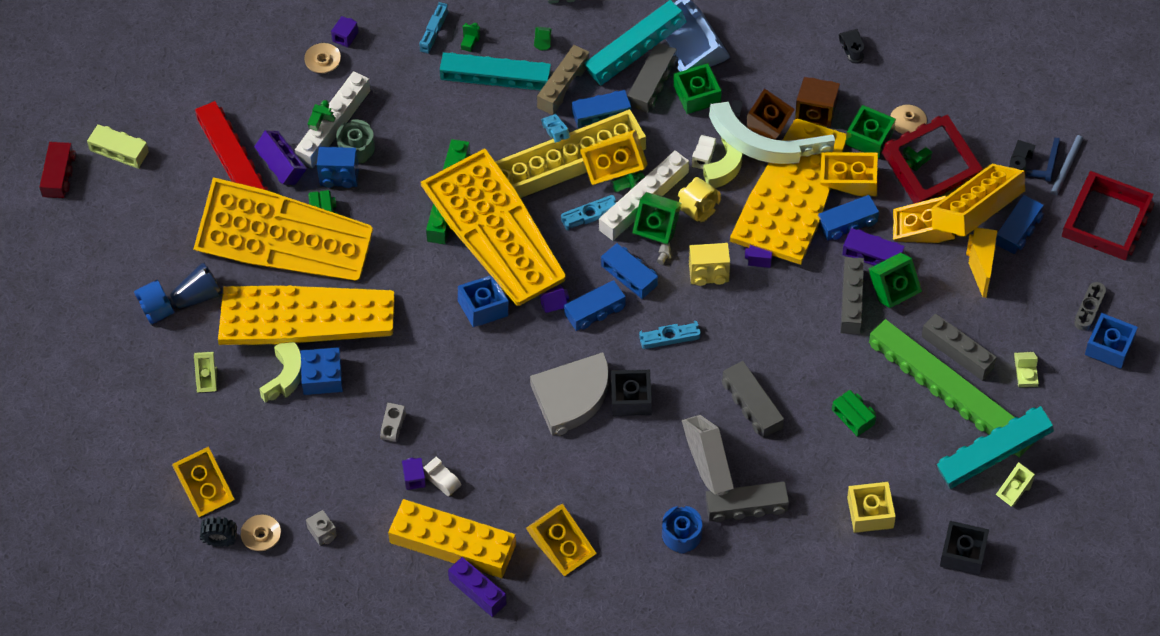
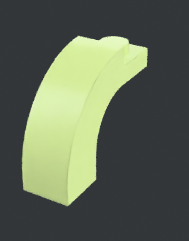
[703,137,743,188]
[259,342,302,403]

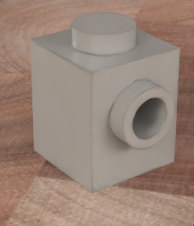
[306,510,337,546]

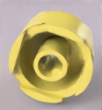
[678,177,721,222]

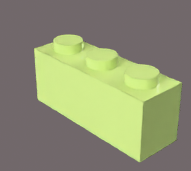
[87,125,149,168]

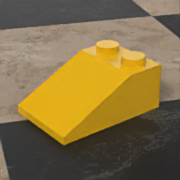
[580,130,648,185]
[820,152,878,196]
[893,196,955,243]
[966,227,997,298]
[172,446,235,517]
[526,504,597,576]

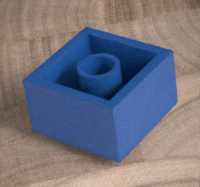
[317,147,359,188]
[458,275,509,328]
[1085,313,1138,369]
[300,347,343,395]

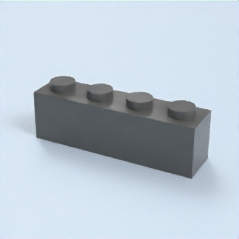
[627,43,678,113]
[841,257,864,334]
[922,313,997,381]
[721,361,784,438]
[705,482,789,522]

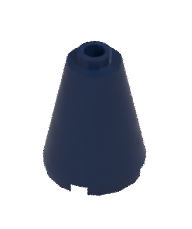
[169,262,224,310]

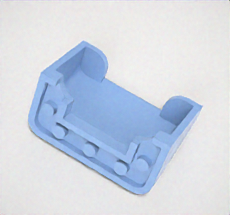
[666,0,730,72]

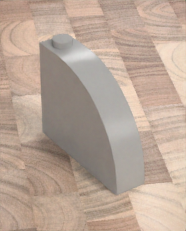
[530,353,608,436]
[682,415,734,495]

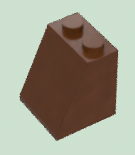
[795,77,840,128]
[747,88,795,140]

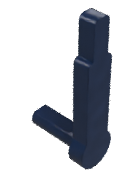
[1026,137,1060,182]

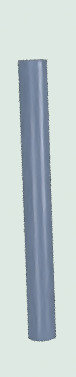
[1051,135,1084,195]

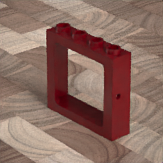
[882,114,983,204]
[1061,171,1155,261]

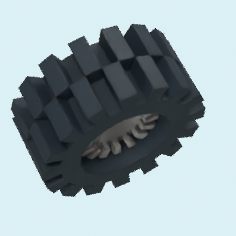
[200,516,237,547]

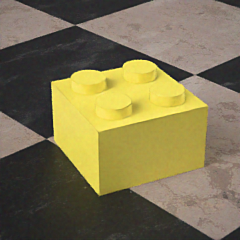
[689,243,730,286]
[847,482,895,533]

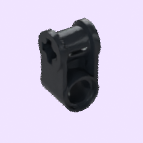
[839,29,864,64]

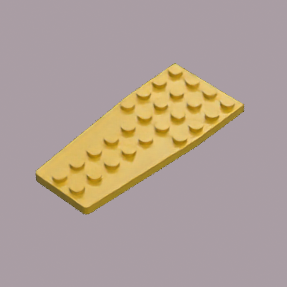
[730,119,846,265]
[421,148,565,306]
[193,177,373,281]
[218,285,395,345]

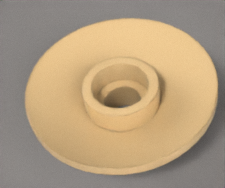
[304,43,341,73]
[891,105,927,134]
[241,515,281,551]

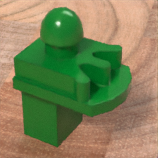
[461,23,480,52]
[534,27,552,50]
[307,100,336,131]
[903,146,932,171]
[611,172,644,192]

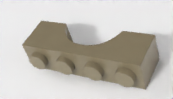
[537,45,590,115]

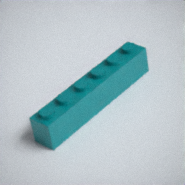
[584,0,687,86]
[440,52,551,91]
[937,406,1054,489]

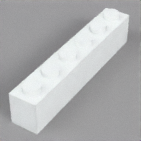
[295,71,370,169]
[599,151,689,241]

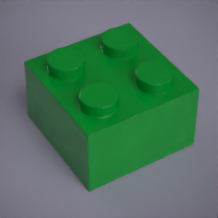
[674,63,721,114]
[845,105,896,158]
[632,192,682,244]
[869,252,922,308]

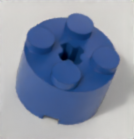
[134,279,175,325]
[662,506,702,553]

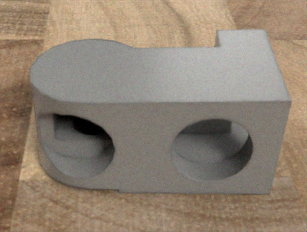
[380,403,406,442]

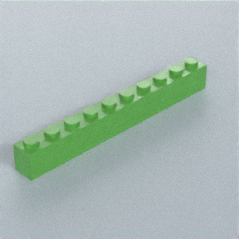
[869,319,1034,458]

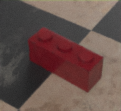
[39,142,76,198]

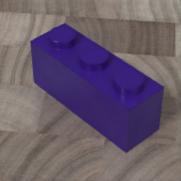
[254,130,307,185]
[842,228,905,266]
[448,557,507,617]

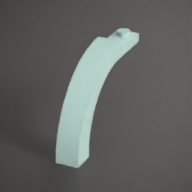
[709,102,835,164]

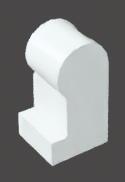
[692,135,716,169]
[423,457,461,496]

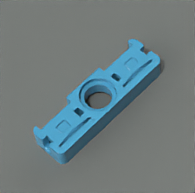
[419,2,448,54]
[541,114,570,142]
[561,195,617,231]
[639,321,700,349]

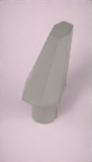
[657,242,671,265]

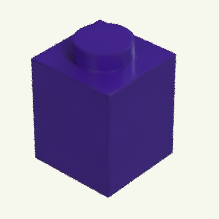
[331,16,358,48]
[745,245,772,268]
[539,284,569,313]
[402,458,426,490]

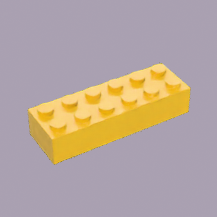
[931,164,1025,236]
[388,499,516,578]

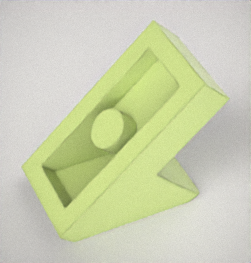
[194,352,217,392]
[1014,352,1039,387]
[996,462,1035,507]

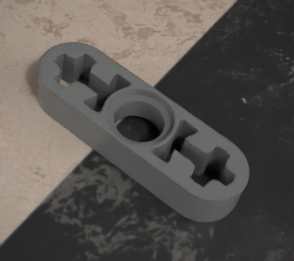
[1074,282,1106,331]

